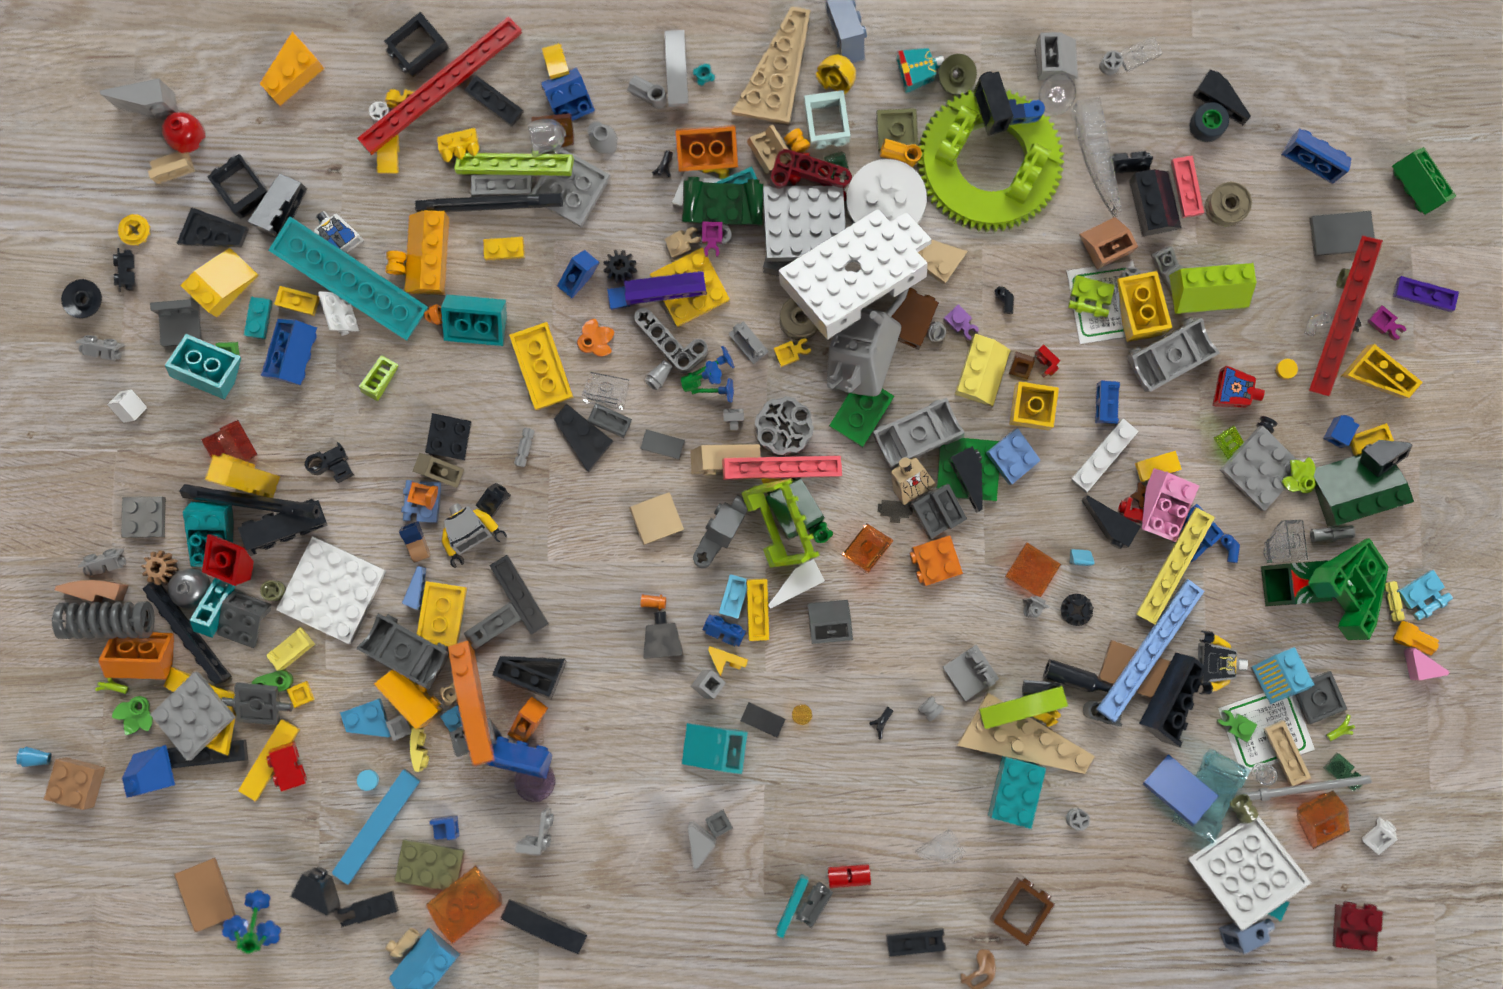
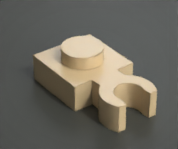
[665,227,701,257]

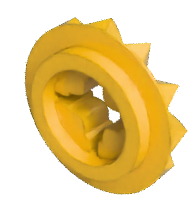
[118,214,151,246]

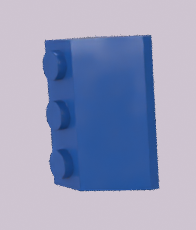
[1281,128,1352,184]
[261,319,317,385]
[485,736,553,779]

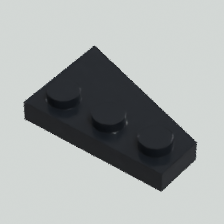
[176,207,249,247]
[554,404,614,473]

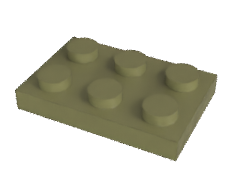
[395,839,465,892]

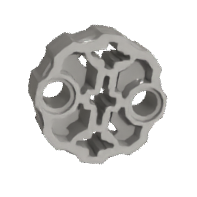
[755,396,814,457]

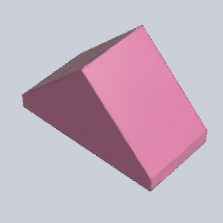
[1404,648,1449,680]

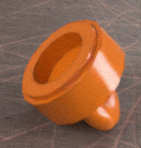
[424,304,442,325]

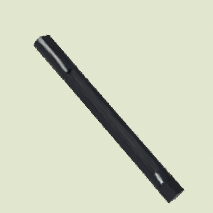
[415,193,563,212]
[179,484,320,519]

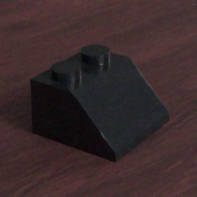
[290,867,341,916]

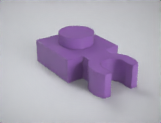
[943,304,979,341]

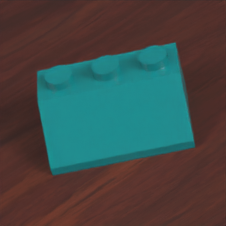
[441,294,507,346]
[165,334,241,400]

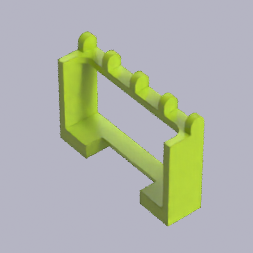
[741,478,820,568]

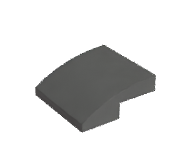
[910,484,967,539]

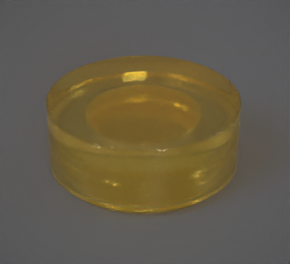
[792,704,812,725]

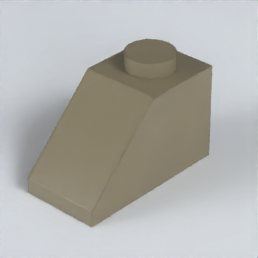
[412,453,464,488]

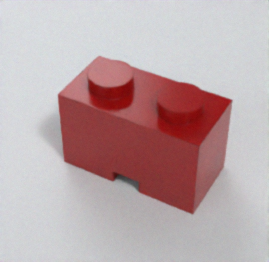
[266,741,307,792]

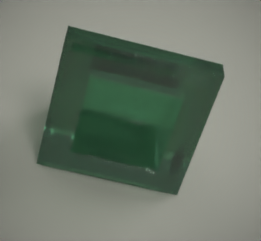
[824,151,849,178]

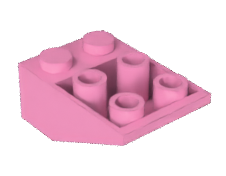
[1142,468,1199,542]

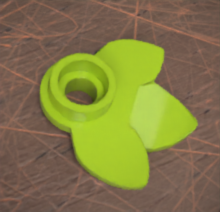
[1281,457,1316,493]

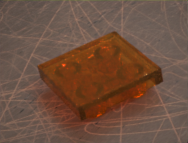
[1005,542,1061,598]

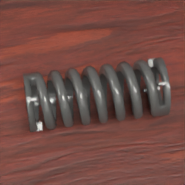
[52,602,155,639]

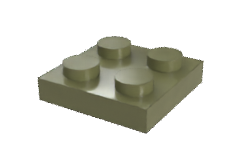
[876,108,919,151]

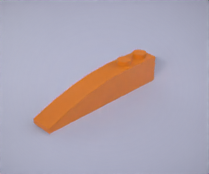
[448,641,494,766]

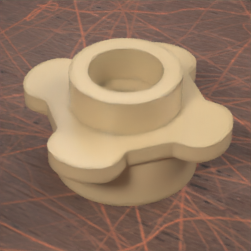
[439,682,457,706]

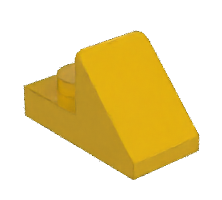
[708,646,748,676]

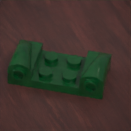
[682,177,764,226]

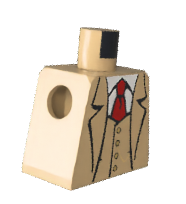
[891,457,936,505]

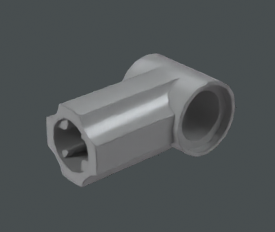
[627,75,667,109]

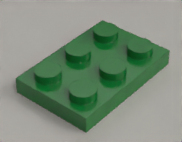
[828,388,894,448]

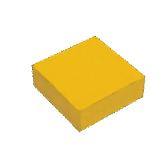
[287,681,315,708]

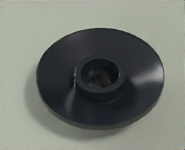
[61,279,102,319]

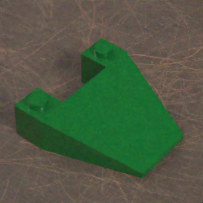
[1308,538,1389,641]

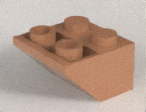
[1079,217,1138,270]

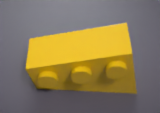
[1341,344,1423,399]

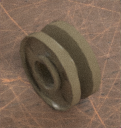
[1205,182,1252,227]
[780,298,818,340]

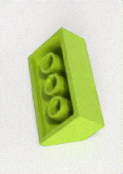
[1169,263,1257,314]

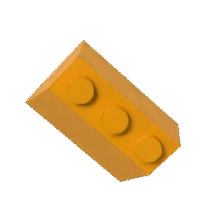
[374,669,443,729]

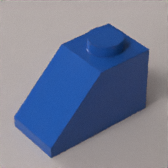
[557,250,600,298]

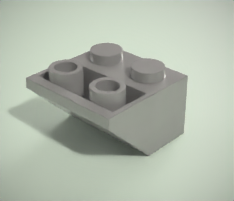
[1036,32,1078,80]

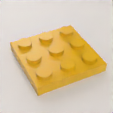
[650,247,730,327]

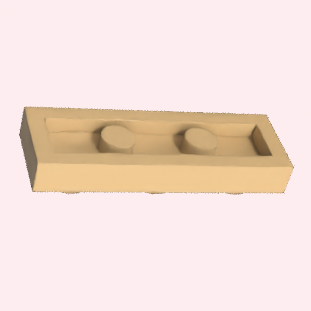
[1263,720,1311,786]

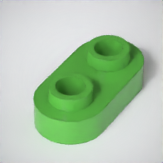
[251,670,293,692]

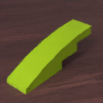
[979,686,1068,729]

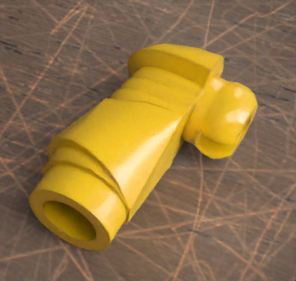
[1032,710,1061,727]

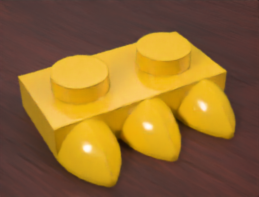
[437,128,479,162]

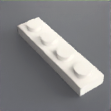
[1070,419,1139,493]

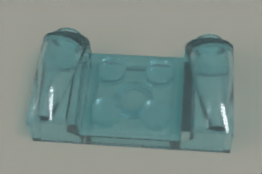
[1172,749,1251,844]

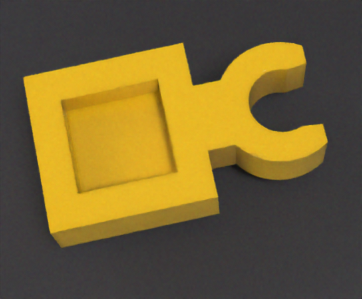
[773,338,811,367]

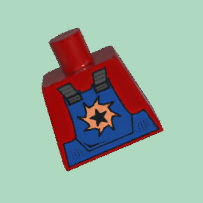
[1212,366,1265,408]

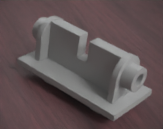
[729,321,769,364]
[76,335,125,361]
[78,548,126,576]
[1023,596,1050,618]

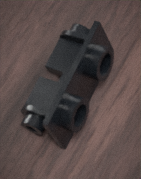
[1109,151,1153,174]
[113,248,136,292]

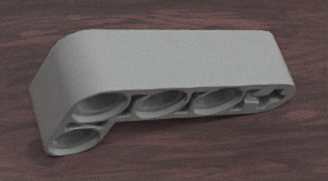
[634,308,708,373]

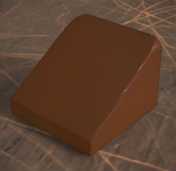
[1009,351,1035,380]

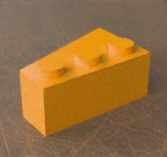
[260,31,325,106]

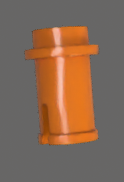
[640,594,666,611]

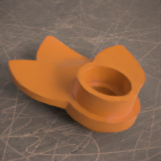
[577,319,614,357]

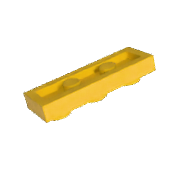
[746,578,769,641]

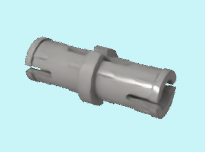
[1310,525,1355,542]

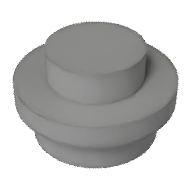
[927,322,946,342]

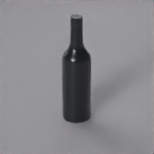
[1043,659,1113,693]

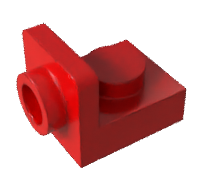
[1035,344,1061,378]
[1118,497,1144,524]

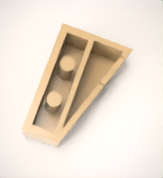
[690,444,760,475]

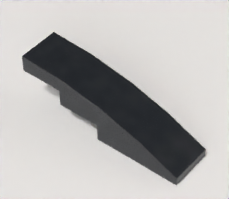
[500,899,588,954]

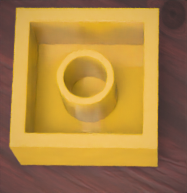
[1009,382,1059,431]

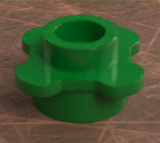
[809,522,833,543]

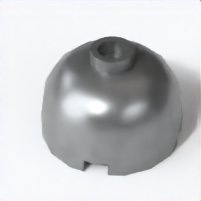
[168,569,211,609]

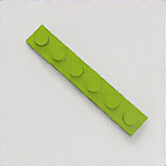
[454,153,574,176]

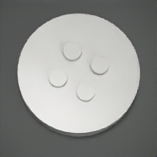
[847,159,927,225]

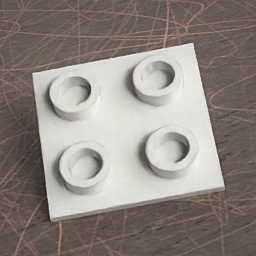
[318,291,359,335]

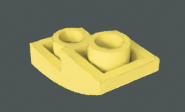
[410,727,429,772]

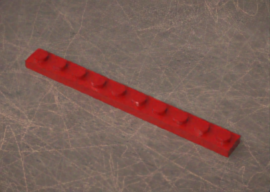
[357,16,522,156]

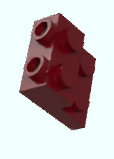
[1333,901,1383,952]

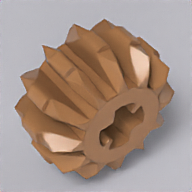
[141,550,179,585]

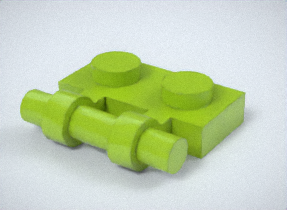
[1068,275,1115,318]

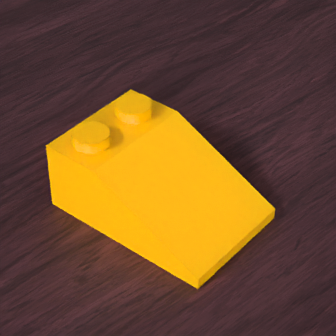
[180,248,259,317]
[1117,271,1172,342]

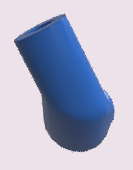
[1221,534,1240,563]

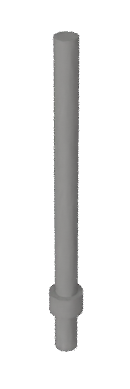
[1243,775,1372,801]

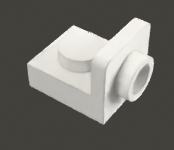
[1362,817,1398,855]

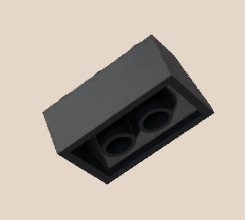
[1129,169,1182,237]

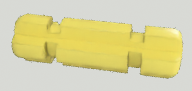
[1385,581,1405,622]

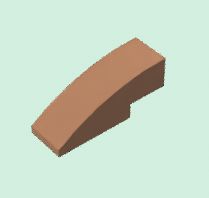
[54,580,129,603]

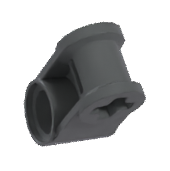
[693,530,722,568]
[1083,701,1126,727]

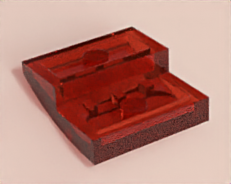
[201,420,258,462]

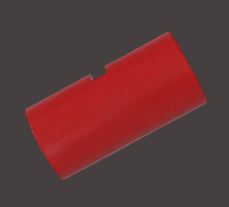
[828,864,871,888]

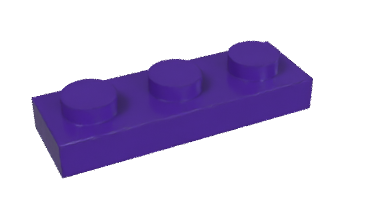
[1393,276,1459,312]

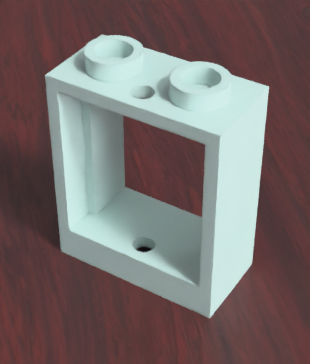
[804,90,850,149]

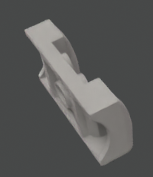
[1126,317,1220,392]
[873,398,965,470]

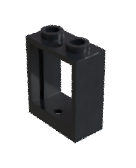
[384,12,449,77]
[973,71,1014,136]
[207,153,268,219]

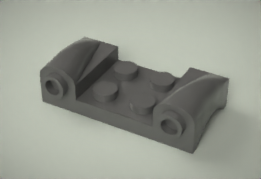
[356,613,450,690]

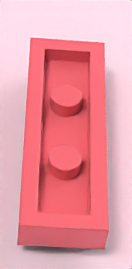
[1171,156,1204,218]

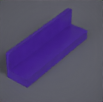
[624,271,707,305]

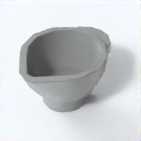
[588,122,617,154]

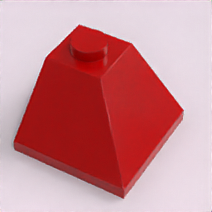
[202,534,254,586]

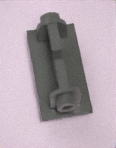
[796,881,834,928]

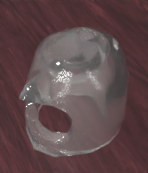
[527,119,566,157]

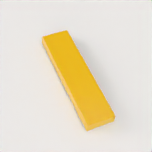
[238,719,300,801]

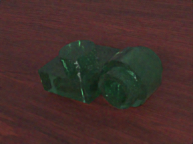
[1323,752,1364,791]

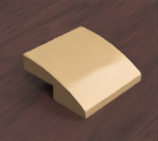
[629,492,684,545]

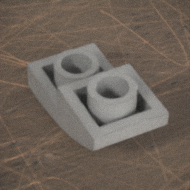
[1151,246,1183,292]

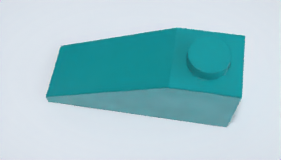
[190,578,236,638]

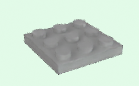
[531,147,611,228]
[1220,426,1297,511]
[150,672,235,760]

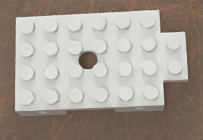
[779,209,931,339]

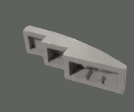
[665,30,688,107]

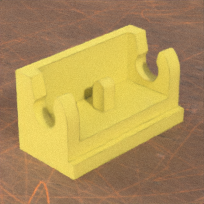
[266,627,315,671]

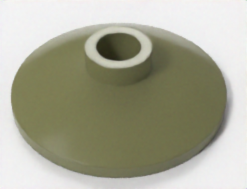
[938,54,977,94]

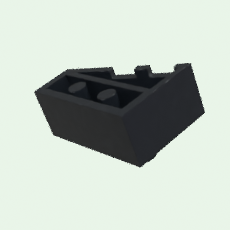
[492,656,567,700]

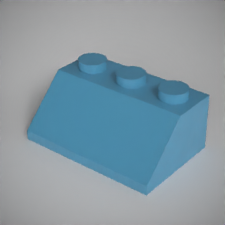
[389,928,460,989]

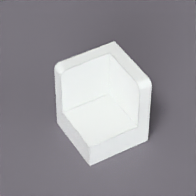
[107,389,147,422]

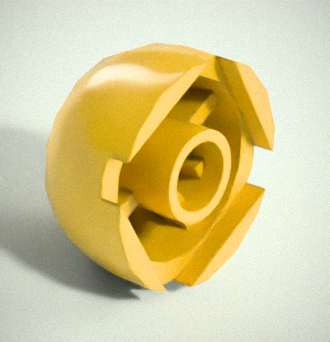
[816,54,856,95]

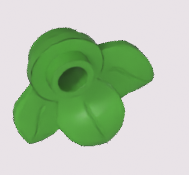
[112,696,153,735]

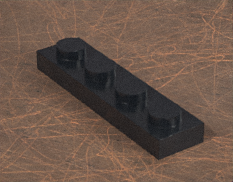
[489,555,549,635]
[167,739,248,769]

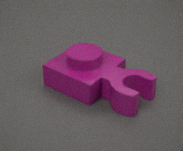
[702,222,723,257]
[1367,305,1407,341]

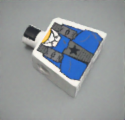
[314,211,364,253]

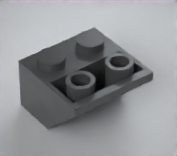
[807,600,853,644]

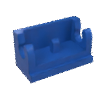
[1095,380,1120,424]

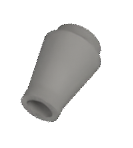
[645,360,673,390]

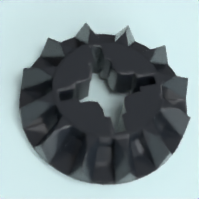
[1061,594,1094,626]

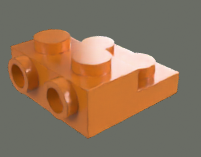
[909,535,963,586]

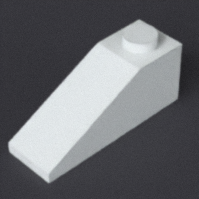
[768,559,825,609]

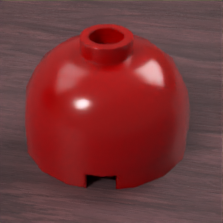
[162,112,205,153]

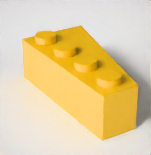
[205,454,280,498]

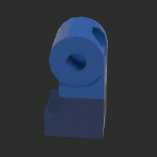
[1009,99,1045,125]

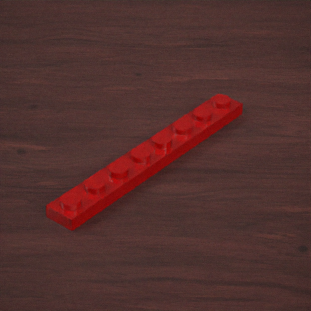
[1309,236,1383,397]

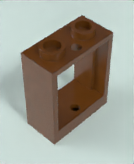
[990,877,1055,947]

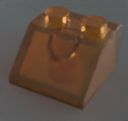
[1296,790,1350,849]

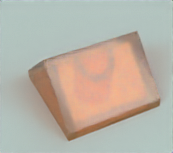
[842,523,894,574]

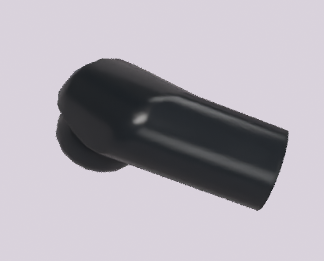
[994,286,1014,314]

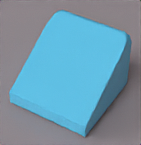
[1070,549,1094,566]

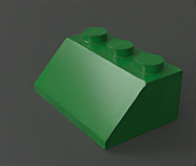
[1392,147,1456,216]

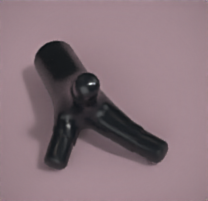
[652,150,673,177]
[869,707,894,740]

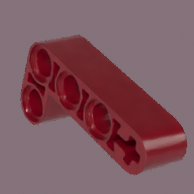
[769,149,852,189]

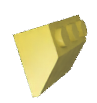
[954,334,1010,407]

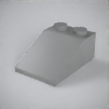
[100,78,178,120]

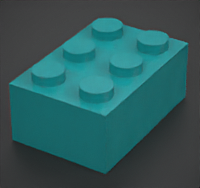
[987,756,1046,829]

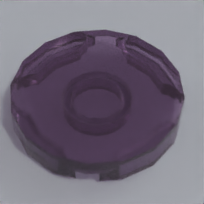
[514,767,556,802]

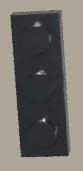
[464,75,524,127]

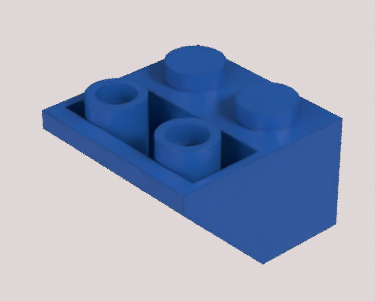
[541,68,595,121]

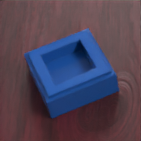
[607,286,631,310]

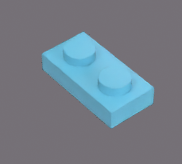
[719,574,747,619]

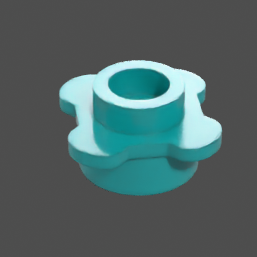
[693,63,715,86]

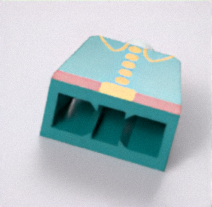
[896,48,944,93]

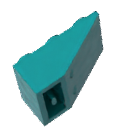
[183,502,234,567]
[682,723,748,774]

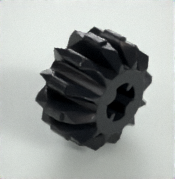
[603,250,637,284]

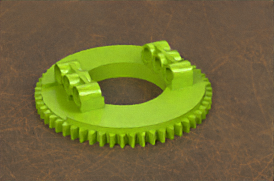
[917,90,1064,232]

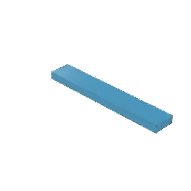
[331,769,421,885]

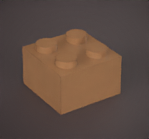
[44,757,106,810]

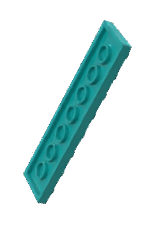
[268,217,429,341]

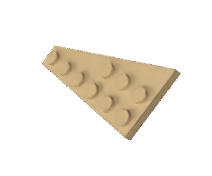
[731,6,811,125]
[957,692,1095,774]

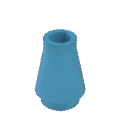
[16,746,51,767]

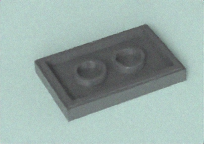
[1310,211,1375,256]

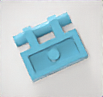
[1397,570,1453,621]

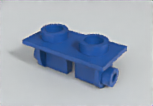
[702,614,746,647]

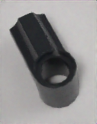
[1022,680,1065,697]

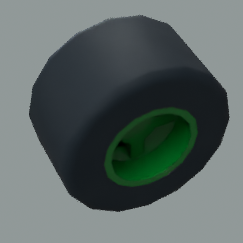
[1189,102,1230,142]

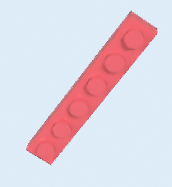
[722,456,842,480]

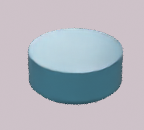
[357,769,379,791]

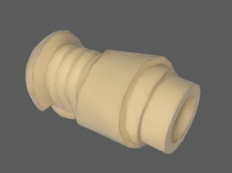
[385,928,420,958]

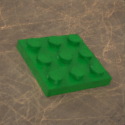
[936,438,999,502]

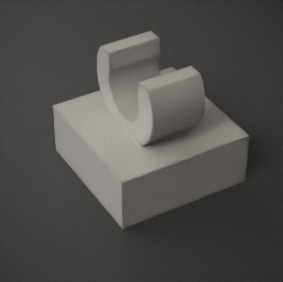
[723,409,744,430]

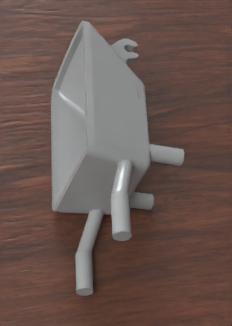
[827,270,909,396]

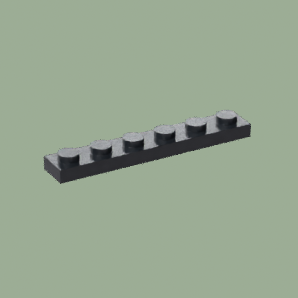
[142,583,232,685]

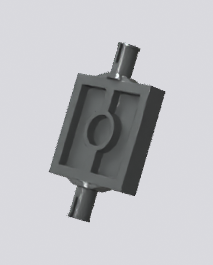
[221,683,293,725]

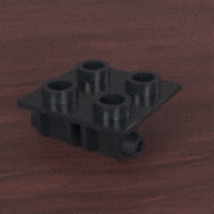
[425,413,471,460]

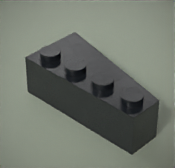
[238,499,328,556]
[1139,652,1205,748]

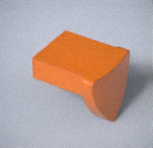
[407,482,438,510]

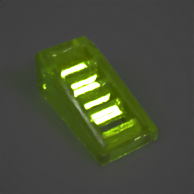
[1213,425,1244,460]

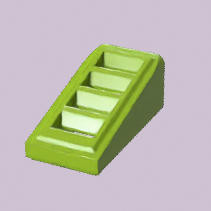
[359,355,399,401]

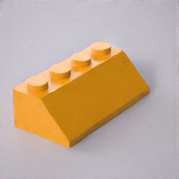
[404,210,449,295]

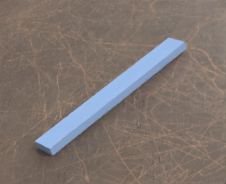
[1096,579,1204,722]

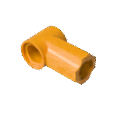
[880,138,922,167]
[1393,621,1439,656]

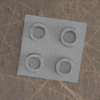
[943,645,999,701]

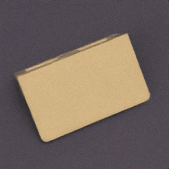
[148,152,195,184]

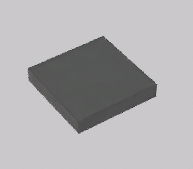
[1295,671,1347,724]

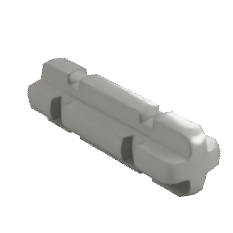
[514,428,534,467]

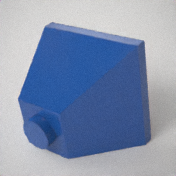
[122,745,175,798]

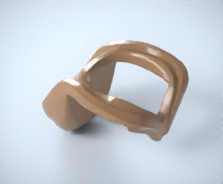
[961,949,996,989]

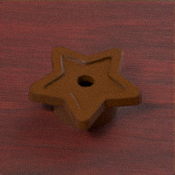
[1130,483,1146,509]

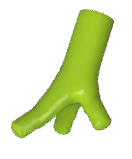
[95,678,129,694]
[1326,714,1355,741]

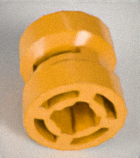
[784,128,811,154]
[385,251,406,275]

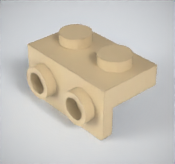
[747,125,789,174]

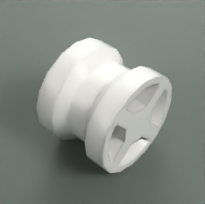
[369,101,390,123]

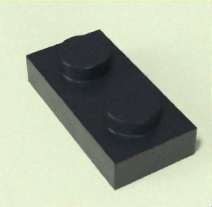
[740,702,786,738]

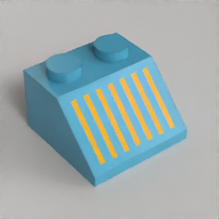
[1251,647,1314,705]

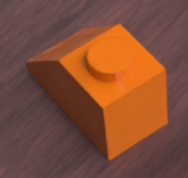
[507,696,548,743]

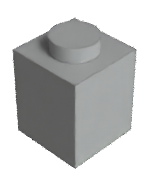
[691,670,726,699]

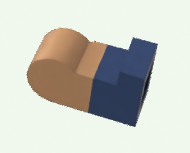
[399,521,430,563]

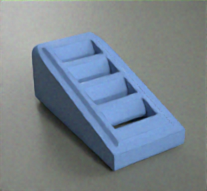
[402,566,426,610]

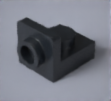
[475,483,511,517]

